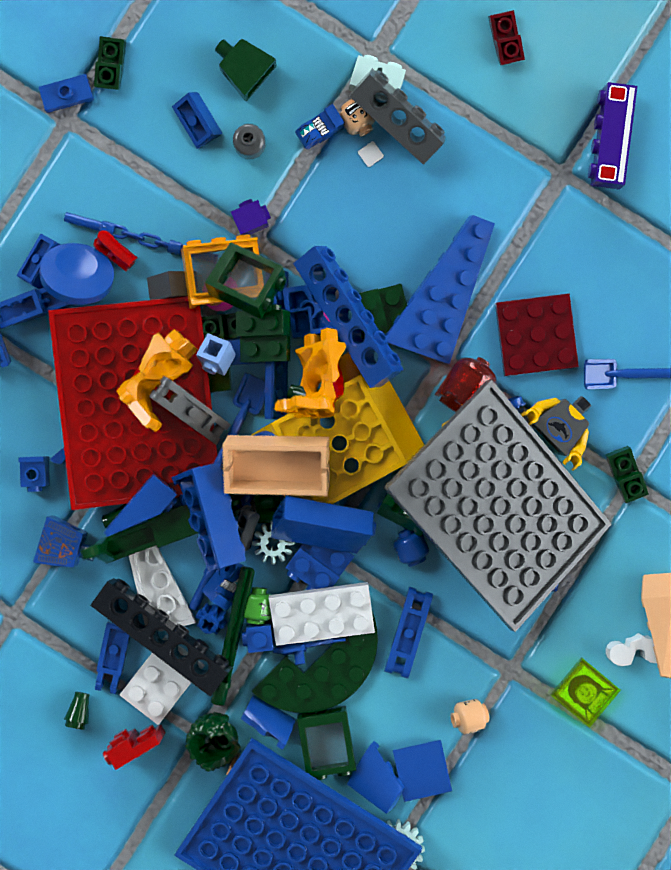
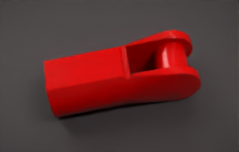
[93,230,138,272]

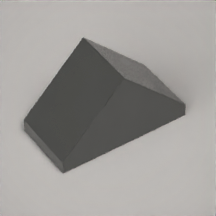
[147,271,199,300]

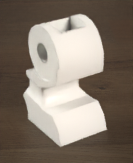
[605,633,657,666]

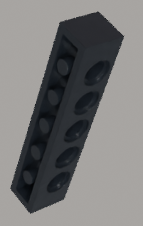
[90,578,232,697]

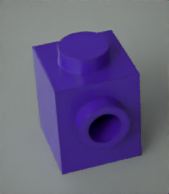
[231,199,271,235]

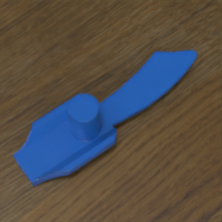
[273,638,346,665]

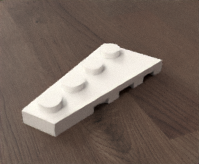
[129,546,196,632]

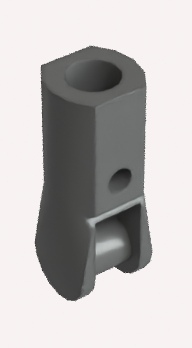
[238,505,260,551]

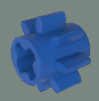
[195,603,228,635]

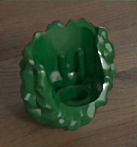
[185,712,241,772]

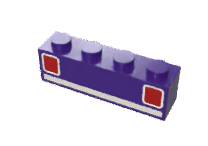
[588,82,638,190]

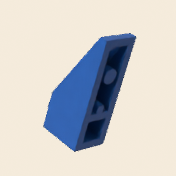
[104,473,177,536]

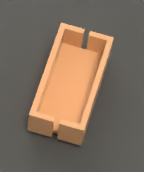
[223,435,330,496]

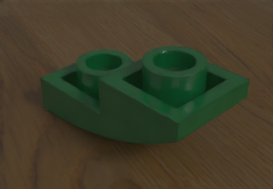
[94,36,126,90]
[202,313,240,340]
[605,446,649,503]

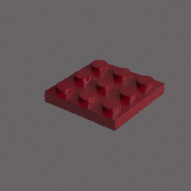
[495,293,579,376]

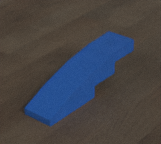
[0,288,75,329]

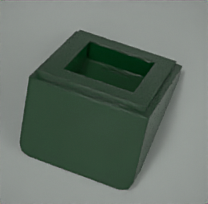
[208,367,233,393]

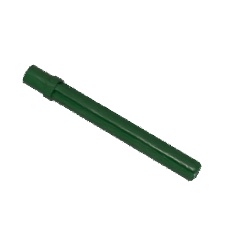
[211,566,255,706]

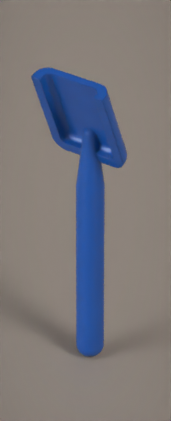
[584,359,671,389]
[213,373,265,469]

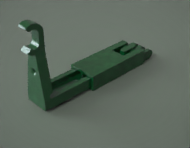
[80,494,242,564]

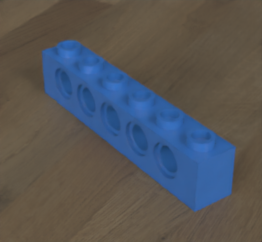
[293,246,404,389]

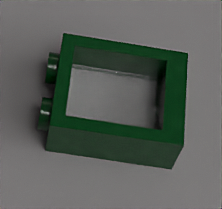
[205,242,287,319]
[297,706,356,780]

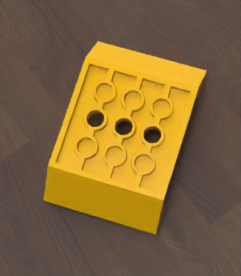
[251,374,424,504]

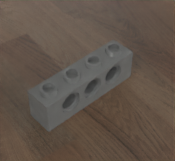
[349,68,446,165]

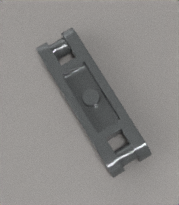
[149,376,231,445]

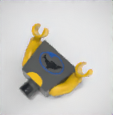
[521,396,591,471]

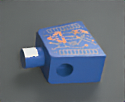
[33,515,94,568]

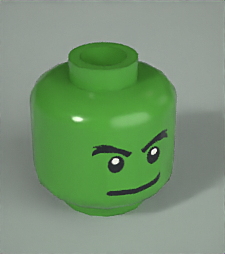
[244,587,272,624]

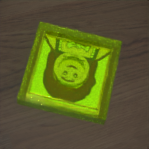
[550,657,621,728]

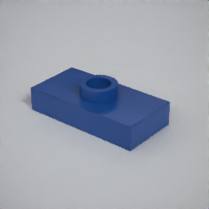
[39,74,94,113]

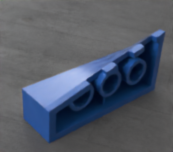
[171,462,246,571]

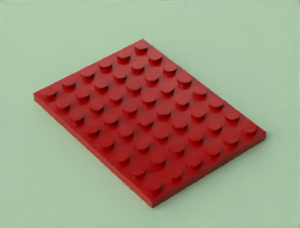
[48,296,217,510]

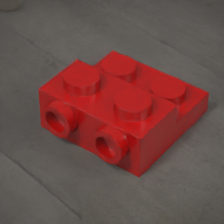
[103,724,166,770]

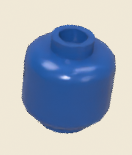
[393,529,429,567]

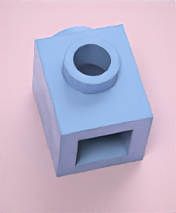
[196,333,236,376]

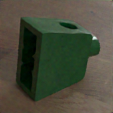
[215,39,277,102]

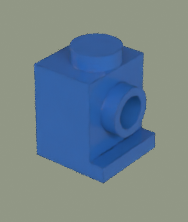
[18,456,50,492]

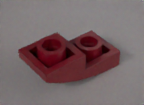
[488,10,525,65]

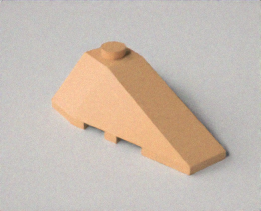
[641,573,671,679]

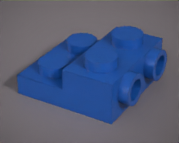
[285,544,354,590]

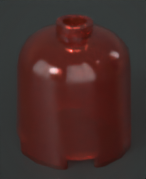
[435,357,497,412]

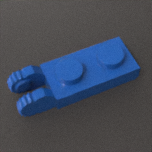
[95,621,130,694]

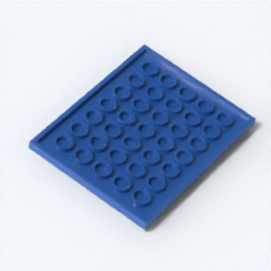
[174,738,422,870]

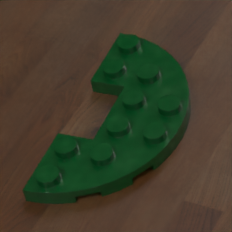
[251,611,378,713]

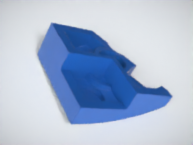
[283,285,333,338]
[241,695,296,750]
[347,741,405,814]

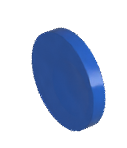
[40,243,114,305]

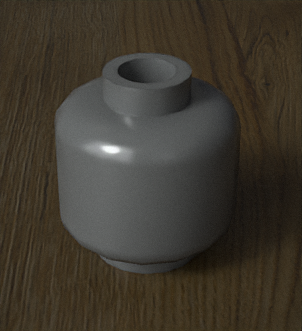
[233,124,266,159]

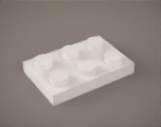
[120,635,204,725]

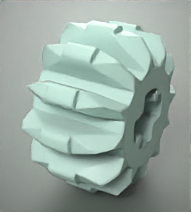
[252,522,295,564]

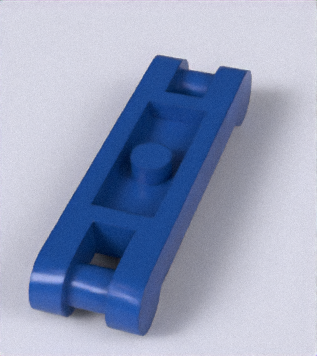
[384,586,433,679]

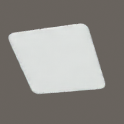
[358,141,384,167]

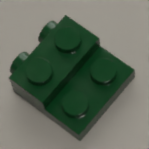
[359,284,407,340]
[236,305,290,363]

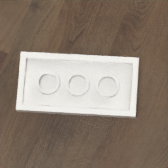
[269,582,375,646]

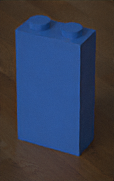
[271,496,376,554]

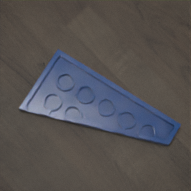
[385,215,495,364]

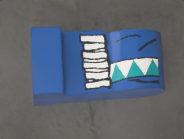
[295,103,345,150]
[201,563,244,611]

